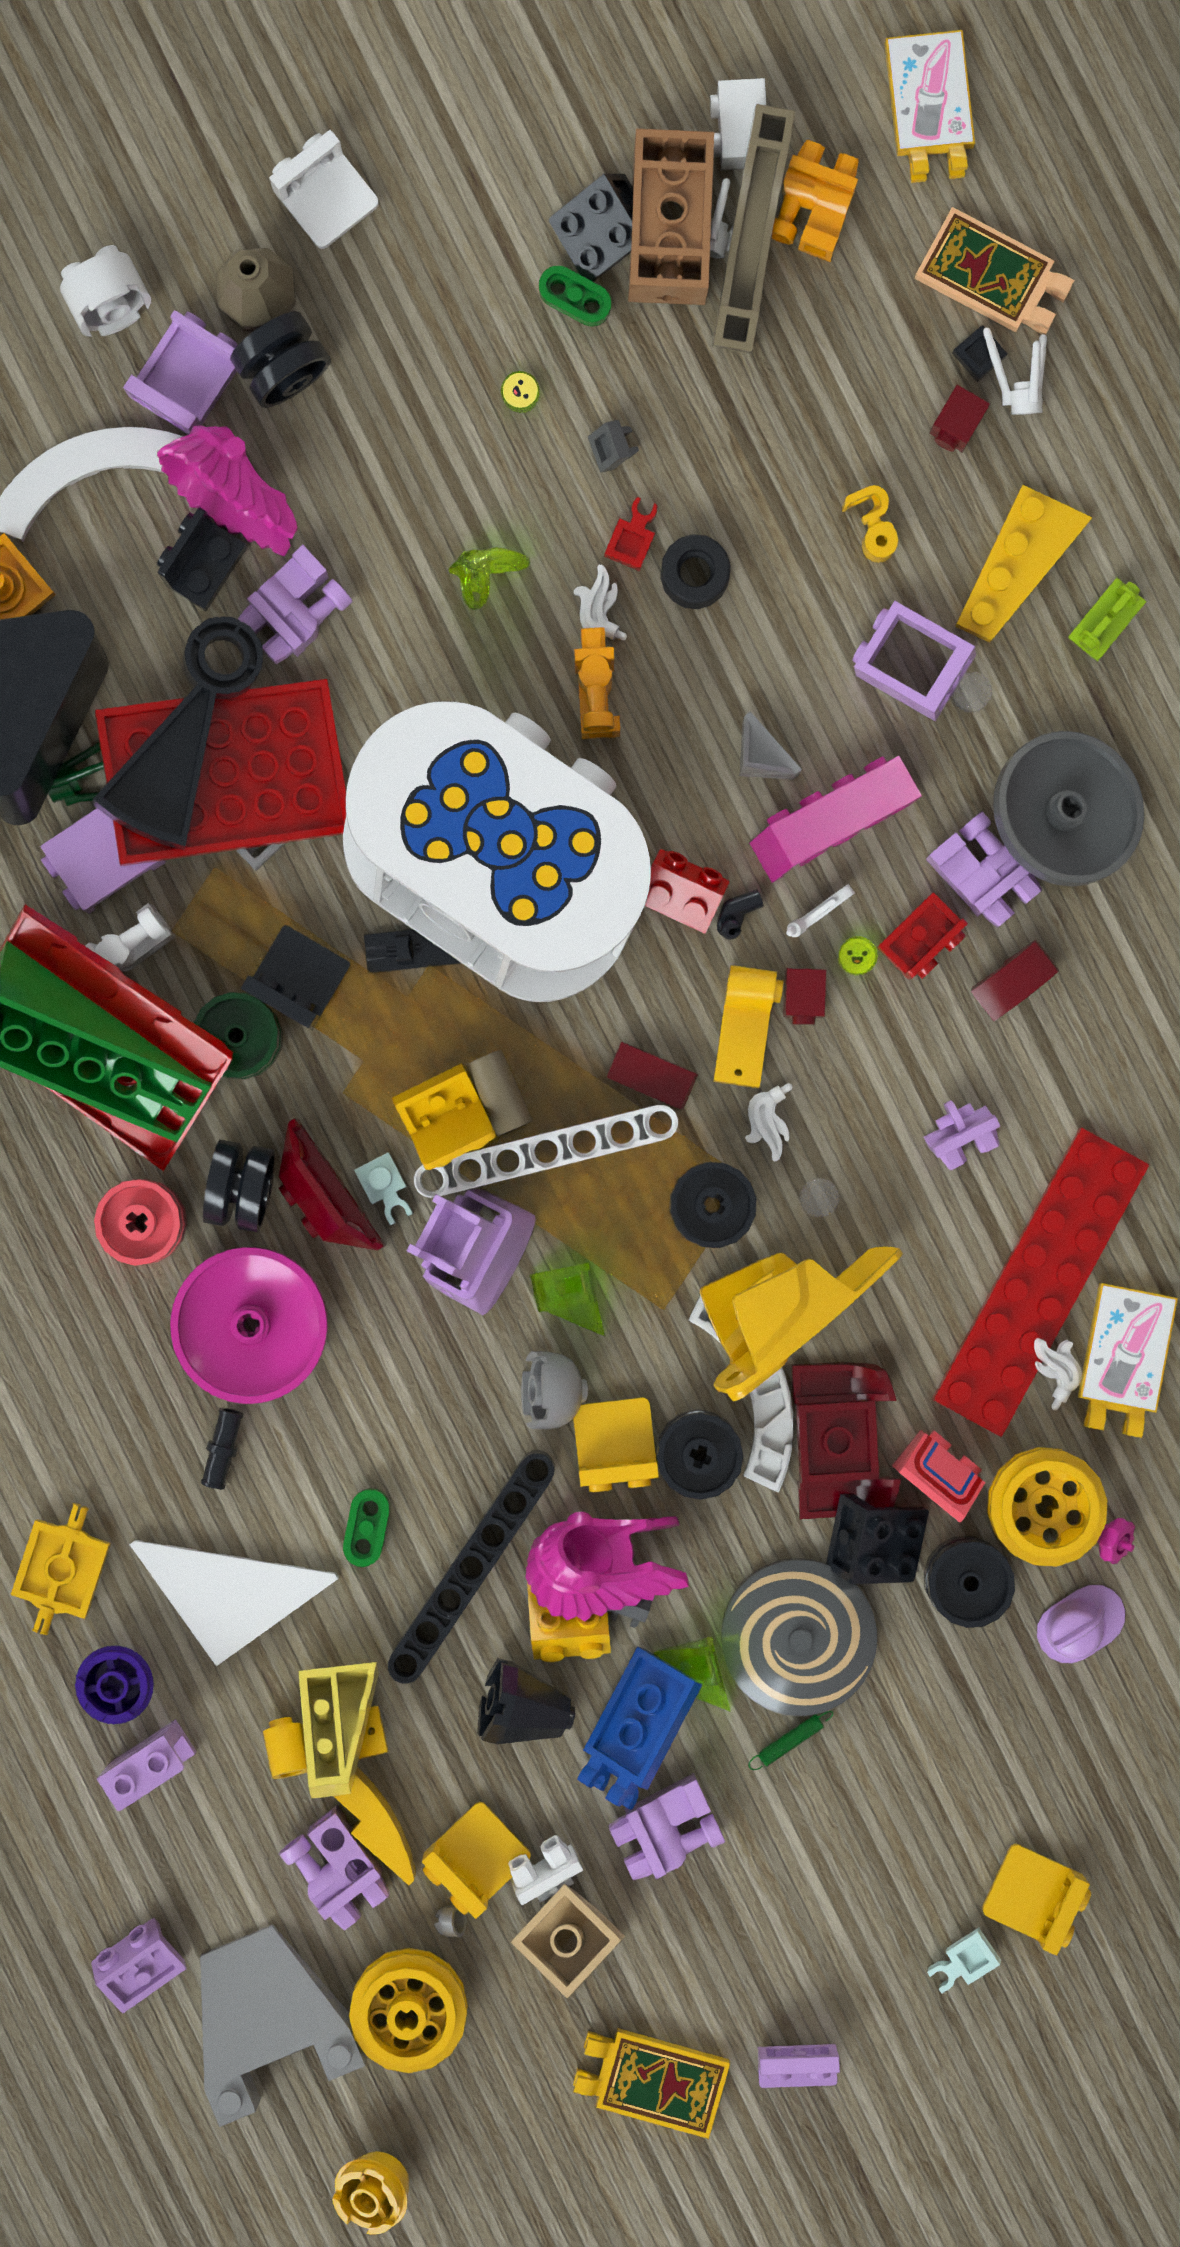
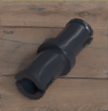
[201,1408,244,1490]

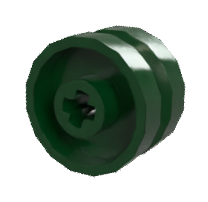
[194,992,283,1080]

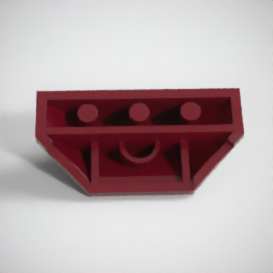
[278,1118,386,1251]

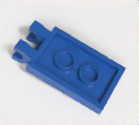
[577,1646,703,1810]

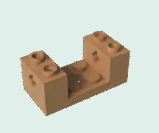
[628,129,714,305]

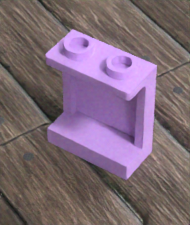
[123,310,238,435]
[40,808,166,914]
[97,1719,197,1811]

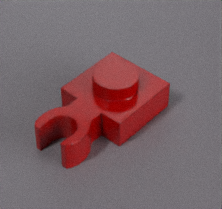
[604,497,658,571]

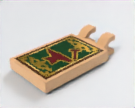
[915,207,1074,335]

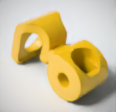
[842,485,898,563]

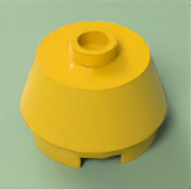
[332,2151,409,2235]

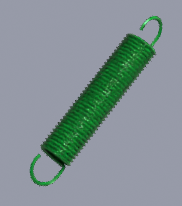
[748,1711,833,1770]

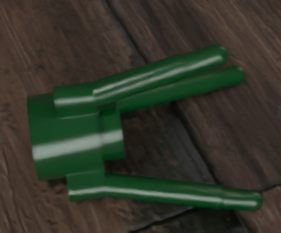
[48,742,104,806]

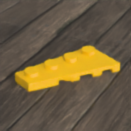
[955,485,1092,643]

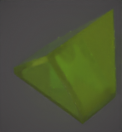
[530,1261,605,1336]
[654,1637,731,1712]

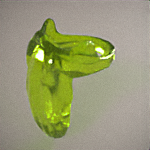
[448,547,531,610]

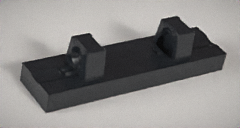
[364,930,462,974]

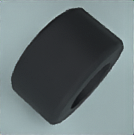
[660,534,731,609]

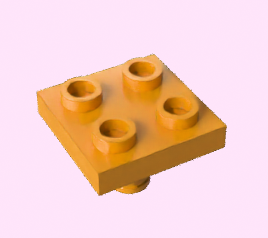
[0,533,56,620]

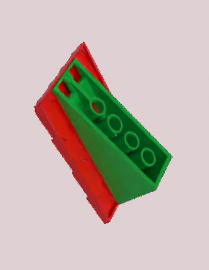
[0,904,233,1171]

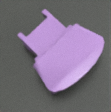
[407,1189,535,1315]

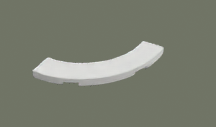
[0,427,183,542]
[688,1294,793,1493]

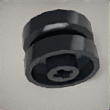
[230,311,331,408]
[203,1139,275,1233]
[669,1162,757,1248]
[656,1409,744,1500]
[923,1536,1015,1628]

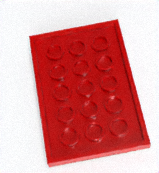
[95,679,346,866]

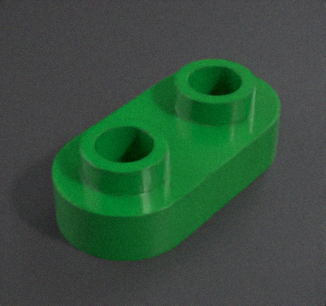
[539,266,611,327]
[343,1488,390,1567]

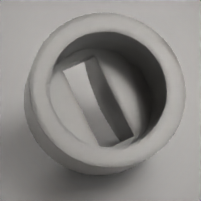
[434,1905,467,1937]

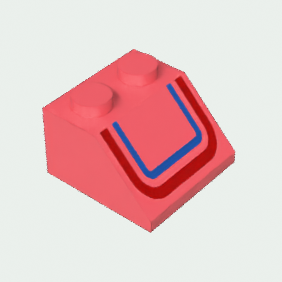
[892,1430,986,1523]

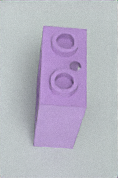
[852,601,976,722]

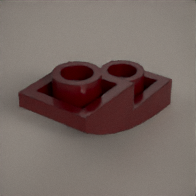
[971,940,1059,1021]
[607,1042,698,1110]

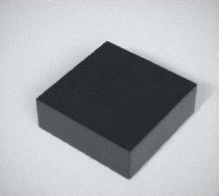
[952,325,1008,382]

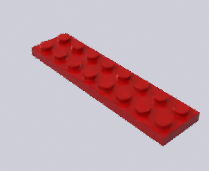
[932,1127,1150,1437]

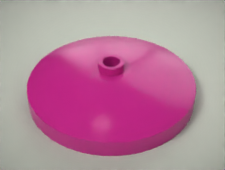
[170,1247,328,1404]

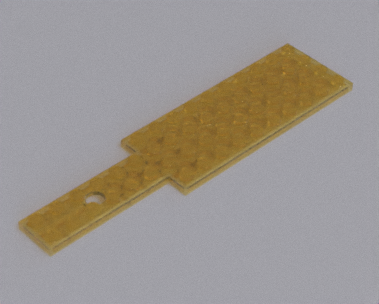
[171,867,722,1310]

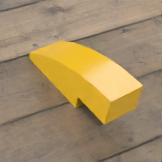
[333,1766,416,1885]

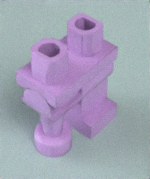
[238,545,353,664]
[926,811,1042,928]
[609,1773,725,1880]
[279,1805,390,1930]

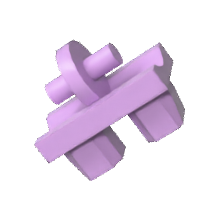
[924,1100,1000,1170]

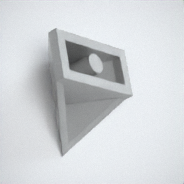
[739,711,802,779]

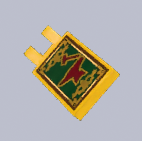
[573,2028,730,2139]

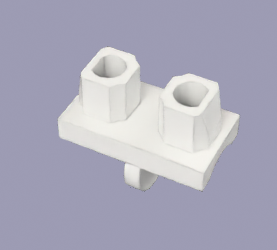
[508,1835,583,1905]

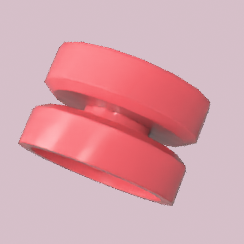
[94,1179,187,1266]

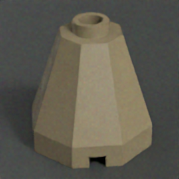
[215,248,296,331]

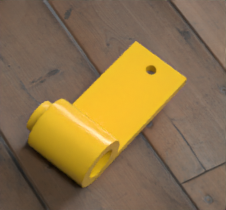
[713,965,783,1088]
[263,1705,389,1779]

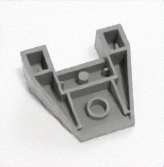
[200,1924,367,2127]

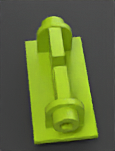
[1068,577,1147,662]

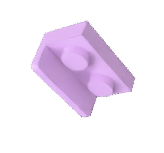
[91,1918,187,2014]
[758,2044,840,2088]

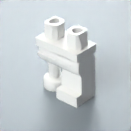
[85,903,176,971]

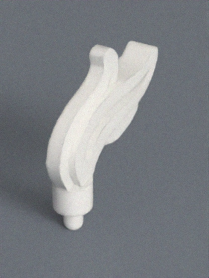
[574,564,627,640]
[786,884,855,937]
[745,1083,793,1162]
[1034,1338,1082,1411]

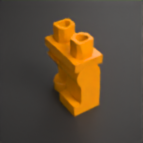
[771,140,859,262]
[574,627,620,739]

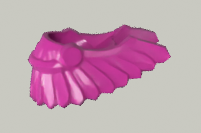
[157,425,298,556]
[525,1512,689,1621]

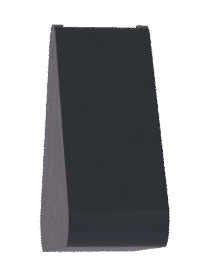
[0,610,109,825]

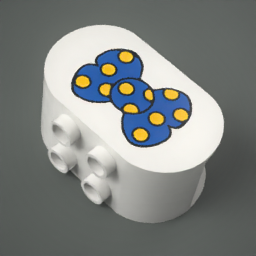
[343,701,651,1002]

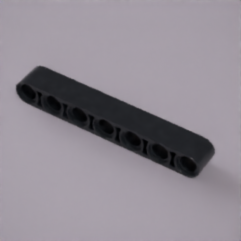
[388,1450,555,1684]

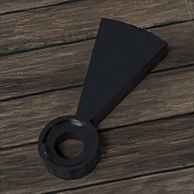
[92,616,263,850]

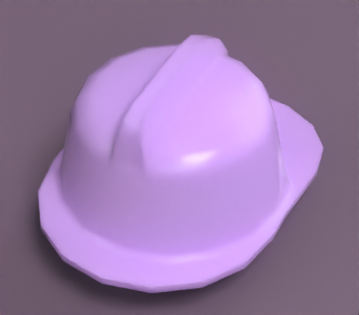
[1037,1585,1125,1663]

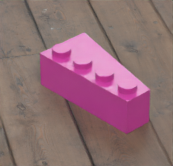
[749,756,922,883]

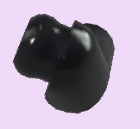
[717,889,764,940]

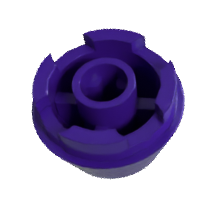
[75,1646,154,1724]

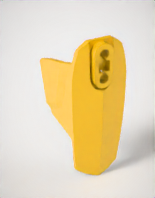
[700,1247,903,1401]

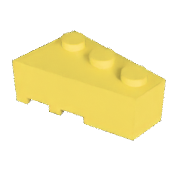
[298,1662,379,1799]

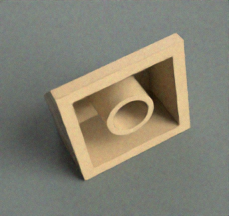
[511,1884,626,1998]

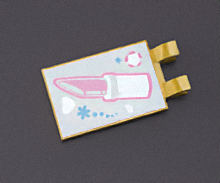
[885,30,975,183]
[1078,1283,1178,1438]

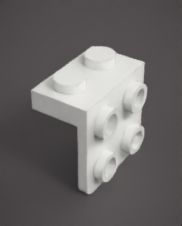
[269,129,379,249]

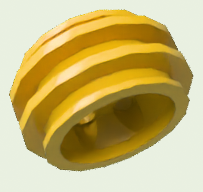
[987,1447,1108,1567]
[349,1948,468,2073]

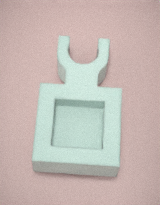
[354,1152,414,1225]
[927,1928,1001,1993]

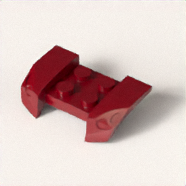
[791,1362,901,1520]

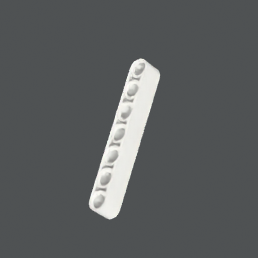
[414,1105,678,1198]

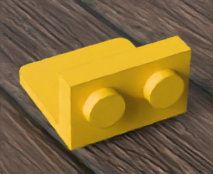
[392,1063,496,1170]
[573,1397,659,1492]
[527,1582,611,1662]
[422,1802,531,1919]
[982,1844,1091,1956]

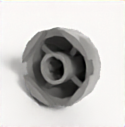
[521,1351,588,1429]

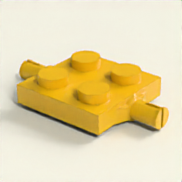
[11,1503,111,1635]

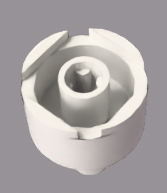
[60,245,151,337]

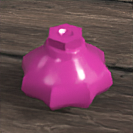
[1097,1518,1135,1564]

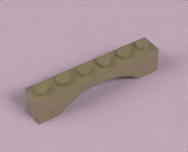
[712,104,795,353]

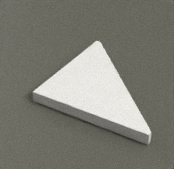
[129,1540,339,1666]

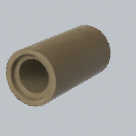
[466,1050,533,1137]

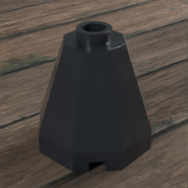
[477,1658,575,1744]

